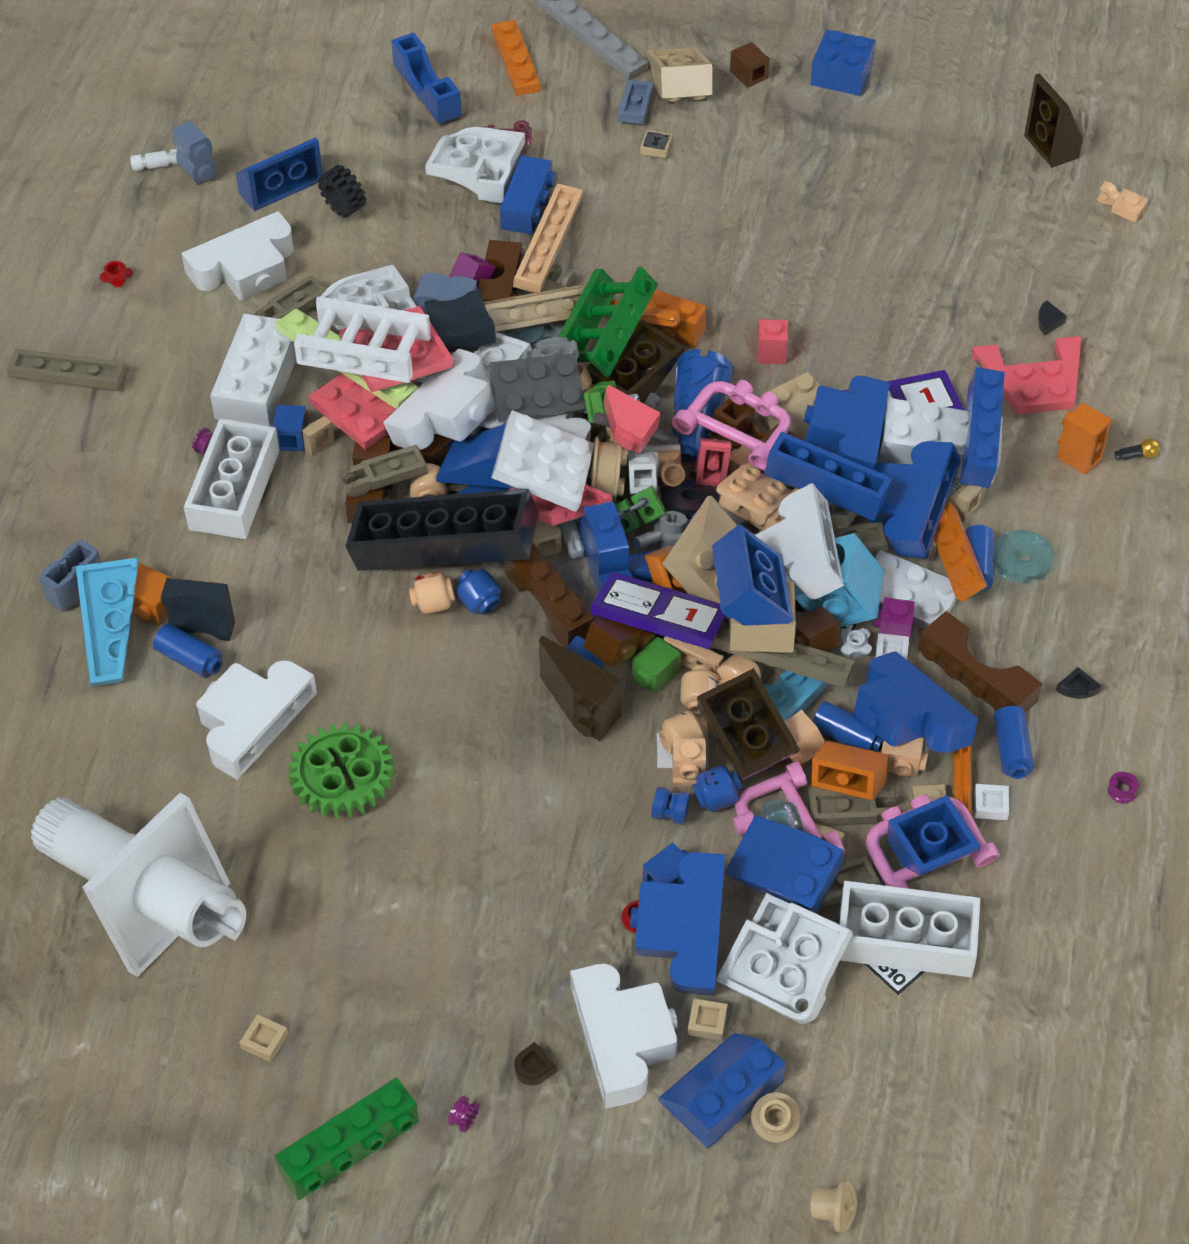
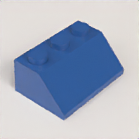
[236,137,323,211]
[712,524,794,626]
[658,1033,786,1149]

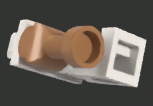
[627,443,685,494]

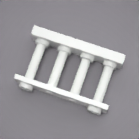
[294,296,431,383]

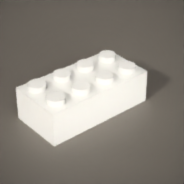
[210,314,296,426]
[877,398,1003,484]
[184,419,280,539]
[839,881,980,978]

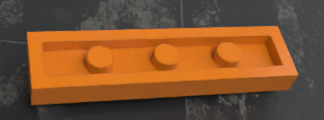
[491,20,541,96]
[934,502,987,602]

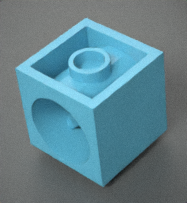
[794,533,884,627]

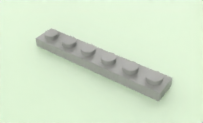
[536,0,649,80]

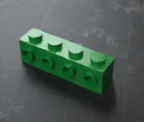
[275,1077,419,1201]

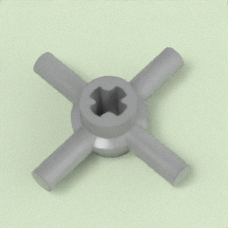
[633,507,691,549]

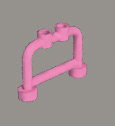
[671,380,791,471]
[732,761,845,855]
[866,794,1000,889]

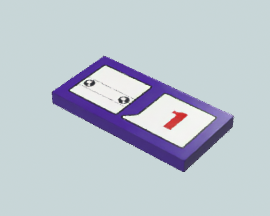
[842,370,965,411]
[590,571,727,649]

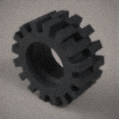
[318,165,366,218]

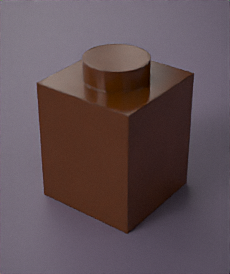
[730,42,770,88]

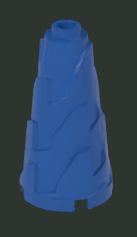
[672,349,734,462]

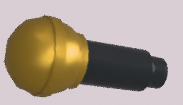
[1114,438,1160,460]

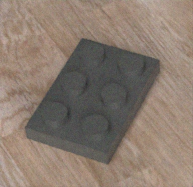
[488,353,586,422]

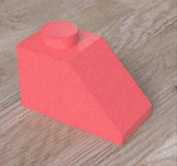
[758,319,788,364]
[604,385,660,454]
[695,438,731,486]

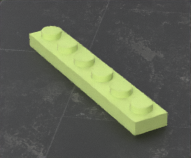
[275,308,419,409]

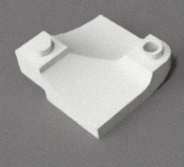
[425,127,525,203]
[320,265,417,330]
[716,893,853,1024]

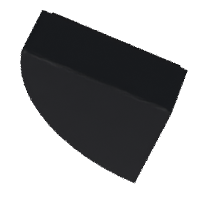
[1038,300,1067,335]
[1056,667,1102,699]

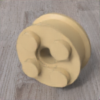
[589,437,628,504]

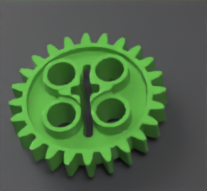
[288,723,394,819]

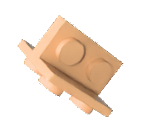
[716,464,793,531]

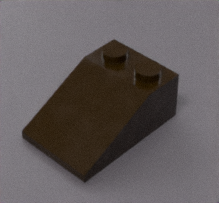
[1024,73,1083,168]
[586,319,685,404]
[539,636,622,742]
[697,668,800,781]

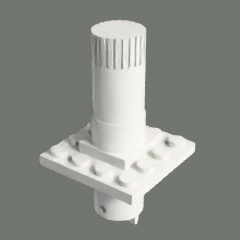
[31,793,246,977]

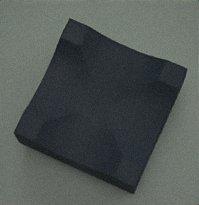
[424,289,496,353]
[160,578,235,641]

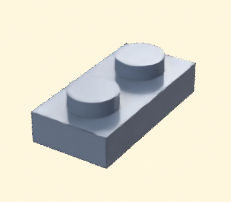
[618,79,654,125]

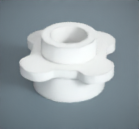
[841,628,872,658]

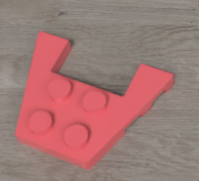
[971,336,1081,414]

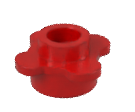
[100,261,133,288]

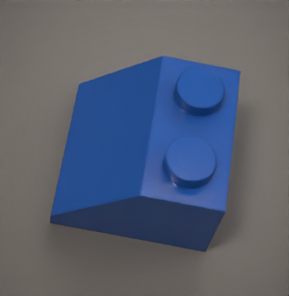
[887,795,981,876]

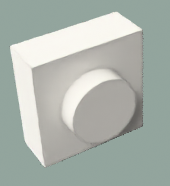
[875,633,909,660]
[974,784,1009,820]

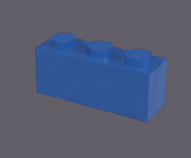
[500,155,556,234]

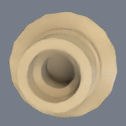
[751,1092,801,1143]
[810,1180,857,1233]

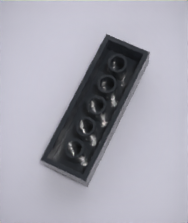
[345,489,539,571]

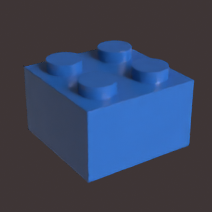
[810,29,876,96]

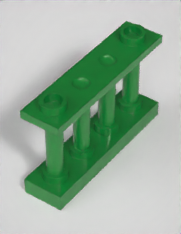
[558,266,658,377]

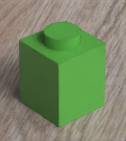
[632,636,681,694]

